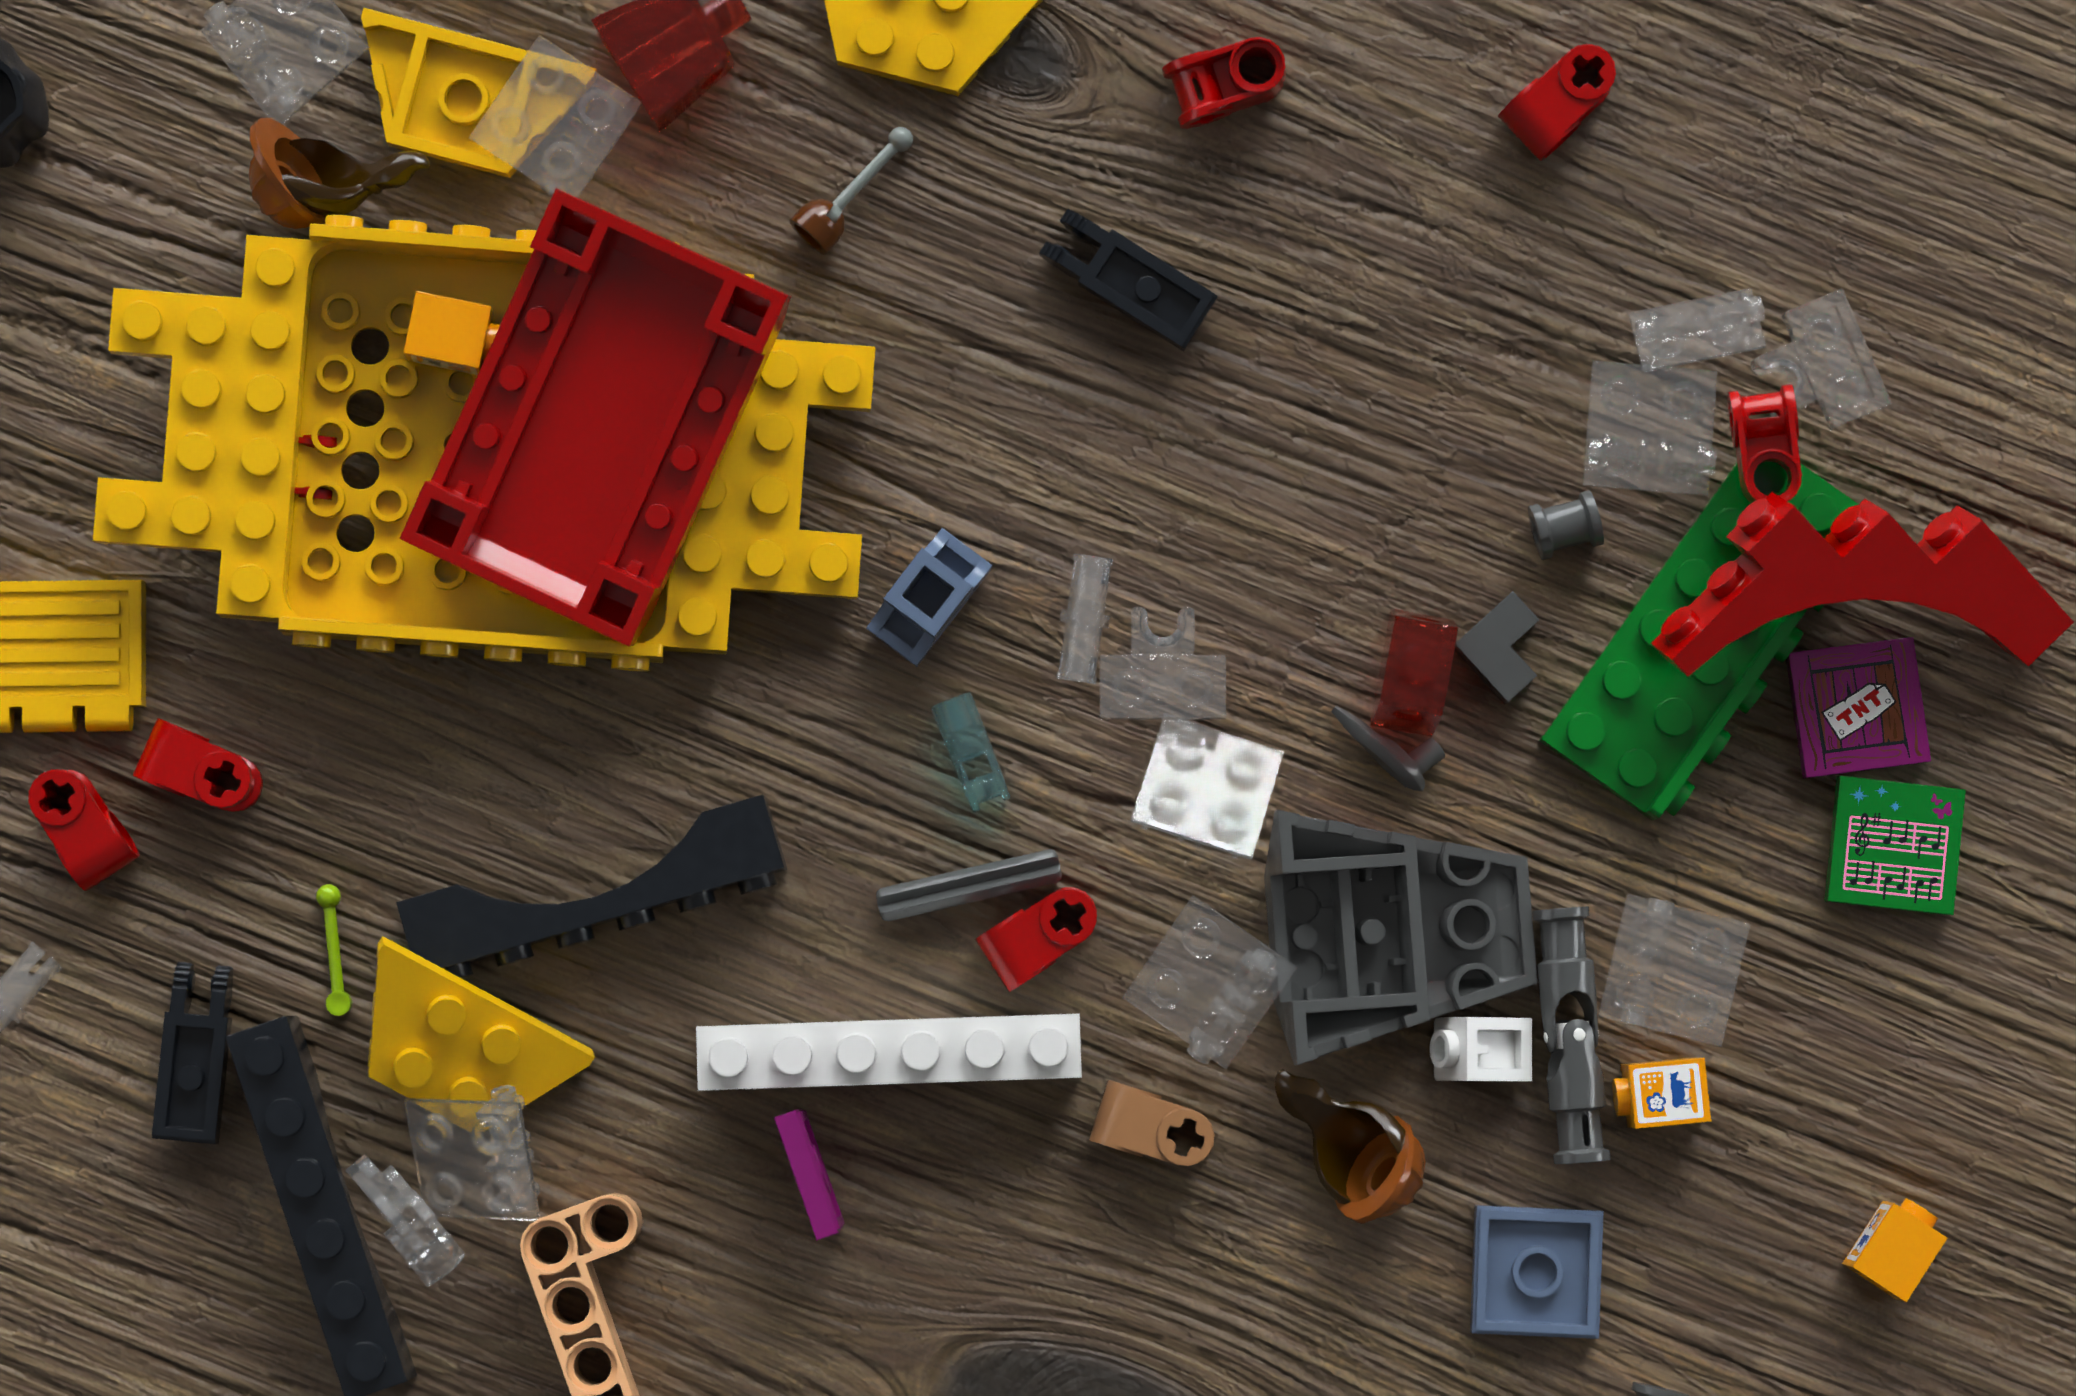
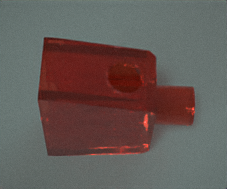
[591,0,752,131]
[1370,608,1458,737]

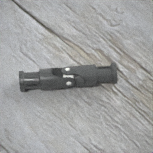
[1532,906,1611,1164]

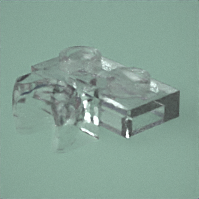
[1751,288,1892,430]
[1099,607,1226,720]
[345,1154,466,1287]

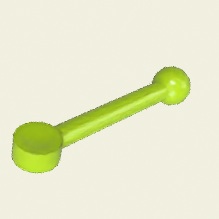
[316,884,352,1016]

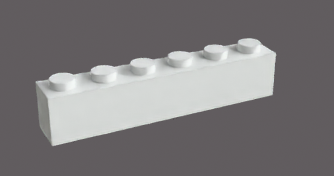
[696,1014,1082,1091]

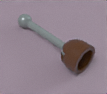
[789,127,913,255]

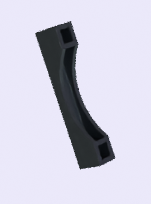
[396,794,787,978]
[225,1016,417,1396]

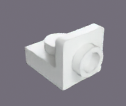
[1430,1017,1532,1081]

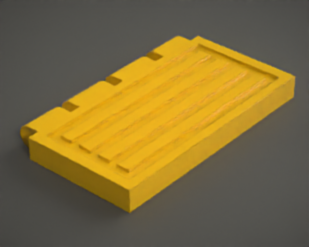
[0,580,146,733]

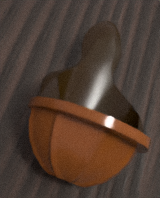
[249,118,430,229]
[1275,1069,1426,1224]

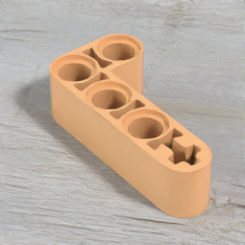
[520,1193,643,1396]

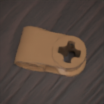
[1089,1080,1215,1166]

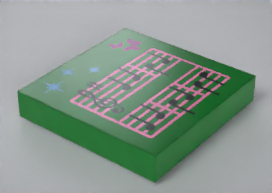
[1824,776,1966,916]

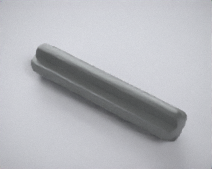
[876,849,1062,922]

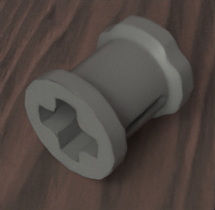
[1528,490,1604,560]

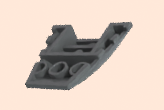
[1264,810,1537,1065]

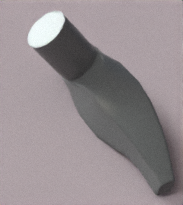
[1331,706,1445,791]

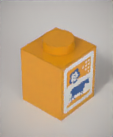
[403,291,500,375]
[1612,1057,1711,1129]
[1842,1198,1948,1302]

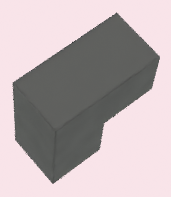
[1452,591,1539,705]

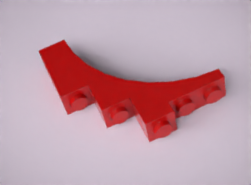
[1651,492,2074,676]

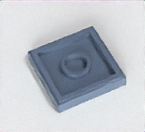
[1470,1205,1604,1339]

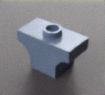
[866,528,993,667]

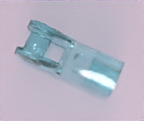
[931,692,1010,813]

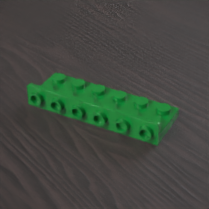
[1539,462,1859,821]

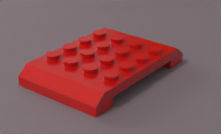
[399,188,792,647]

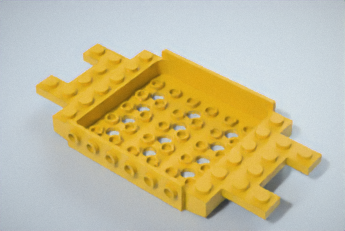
[93,215,876,672]

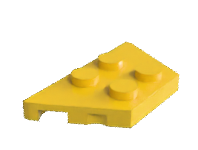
[824,0,1043,96]
[361,8,598,178]
[368,936,595,1135]

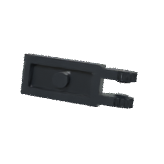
[1039,209,1218,352]
[152,962,233,1144]

